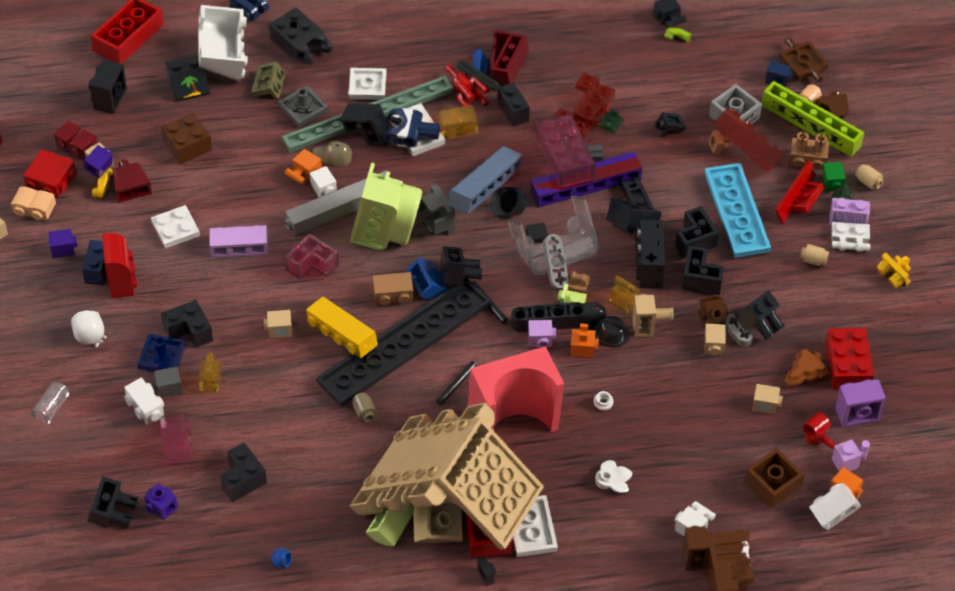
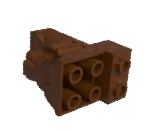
[682,525,755,591]

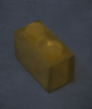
[437,105,478,139]

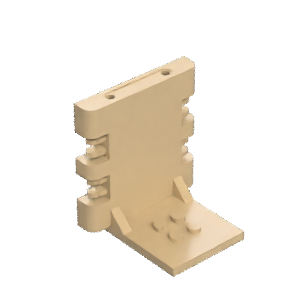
[349,403,544,549]

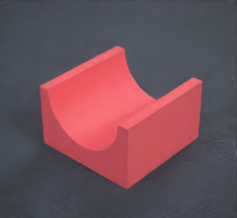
[468,346,564,432]

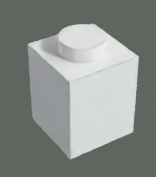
[310,166,337,198]

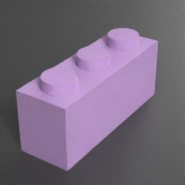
[210,225,268,258]

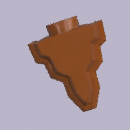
[784,349,829,387]

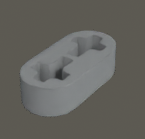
[724,314,753,347]

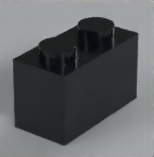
[497,83,530,127]

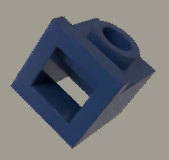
[765,59,794,88]

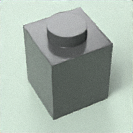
[152,367,183,398]

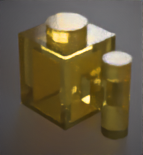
[609,276,640,313]
[198,353,223,392]

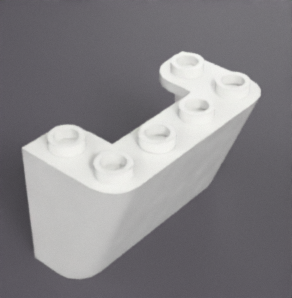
[198,5,247,82]

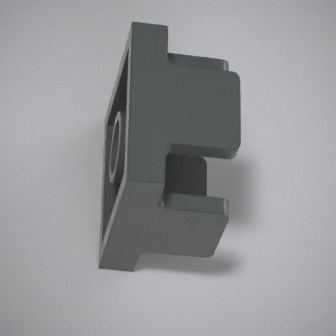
[418,184,455,235]

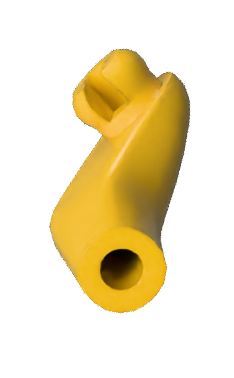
[92,168,113,199]

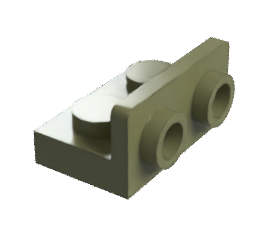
[252,62,285,100]

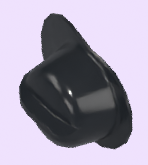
[489,187,530,216]
[588,316,630,347]

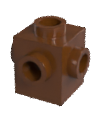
[699,296,728,324]

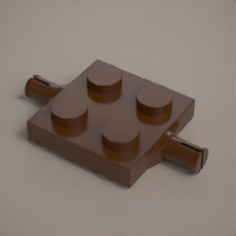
[779,37,829,83]

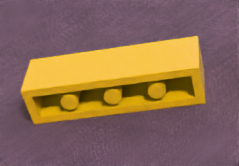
[306,297,378,358]

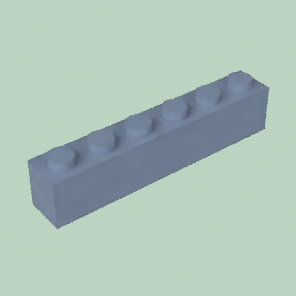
[448,146,523,215]

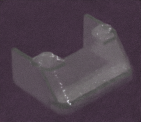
[508,195,599,276]

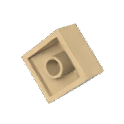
[413,499,462,543]

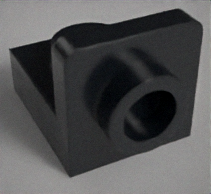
[654,112,686,137]

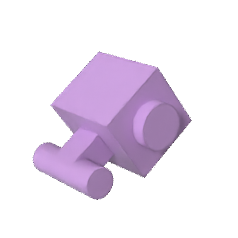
[832,440,870,471]

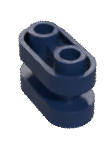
[230,0,269,21]

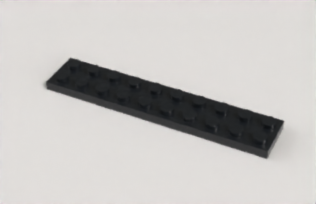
[316,278,491,407]

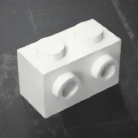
[809,483,861,530]

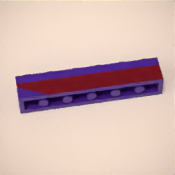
[531,152,642,208]

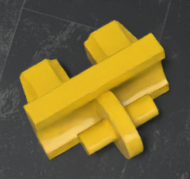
[877,253,911,288]

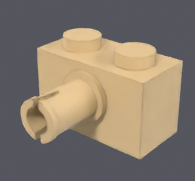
[632,294,674,337]

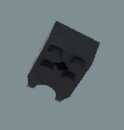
[269,7,332,65]

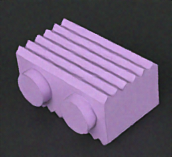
[829,198,870,225]

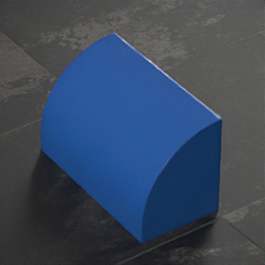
[407,257,448,299]

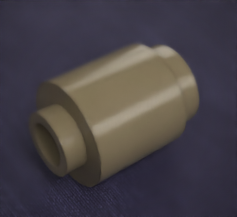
[352,393,377,423]

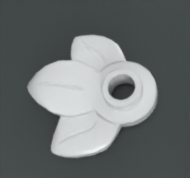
[595,460,632,493]

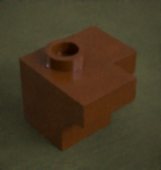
[816,91,849,118]

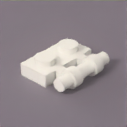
[831,222,870,252]

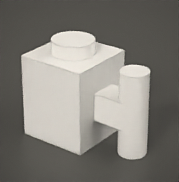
[675,501,716,536]

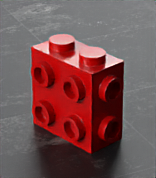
[23,149,77,198]

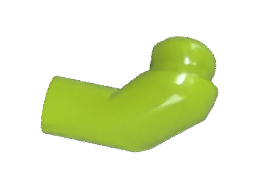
[664,28,691,42]

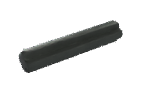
[456,60,500,92]

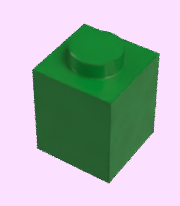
[821,162,846,192]

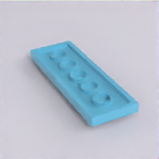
[704,163,771,258]

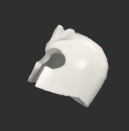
[71,310,106,347]

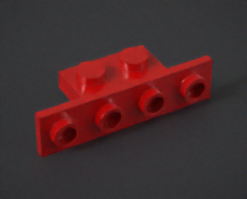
[775,161,824,224]

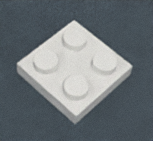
[349,68,386,100]
[151,205,200,249]

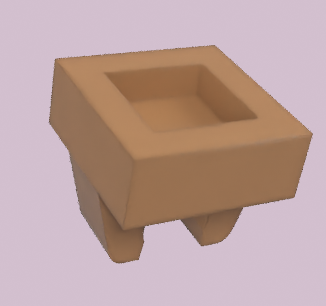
[709,130,731,156]
[568,271,590,294]

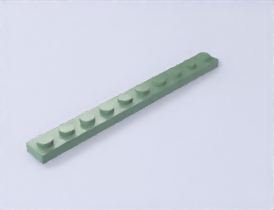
[282,76,453,153]

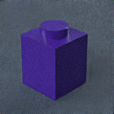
[84,145,113,179]
[48,229,78,258]

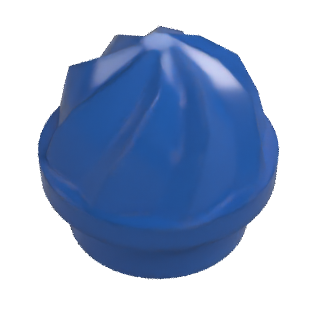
[271,548,292,569]

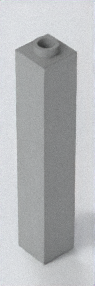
[284,171,390,236]

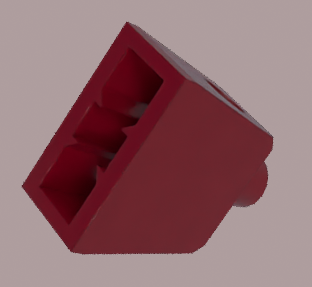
[113,160,152,203]

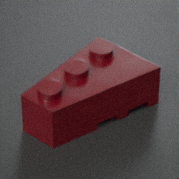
[491,30,529,86]

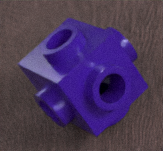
[144,483,178,520]

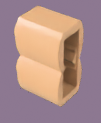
[11,187,56,220]

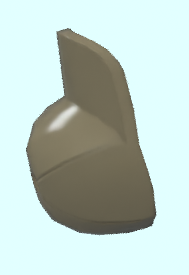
[313,141,353,167]

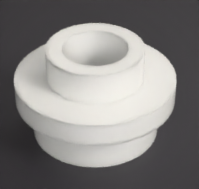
[594,391,613,411]

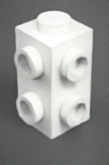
[124,377,165,425]

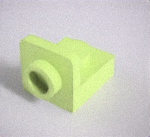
[557,284,587,303]

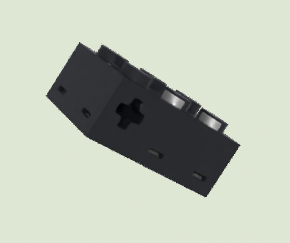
[635,220,665,289]

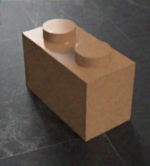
[373,272,413,305]

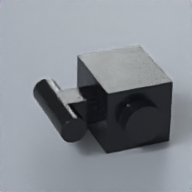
[652,0,686,28]

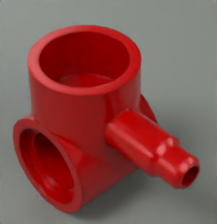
[803,412,836,450]

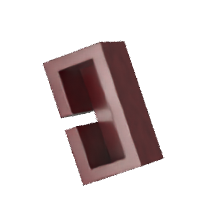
[54,121,98,161]

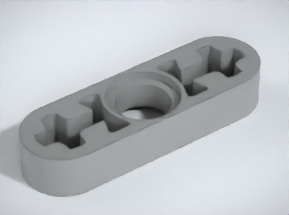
[543,234,569,290]

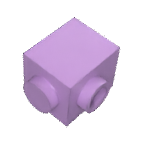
[528,320,556,348]

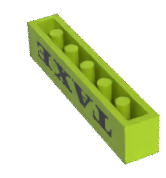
[762,81,865,157]

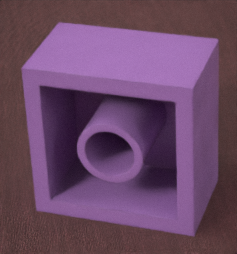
[835,379,886,428]

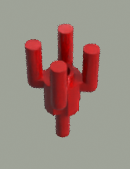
[445,64,490,114]

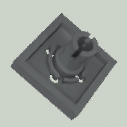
[278,86,328,128]

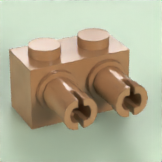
[789,132,829,170]

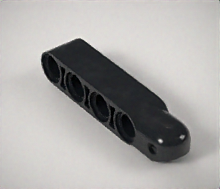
[511,302,607,332]

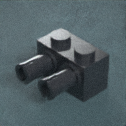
[440,246,482,286]
[734,290,785,340]
[87,476,139,528]

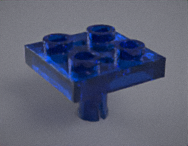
[137,334,187,372]

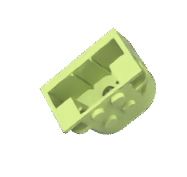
[349,163,422,250]

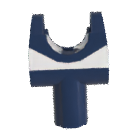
[383,108,440,148]

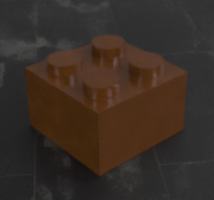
[161,112,212,164]
[744,448,804,509]

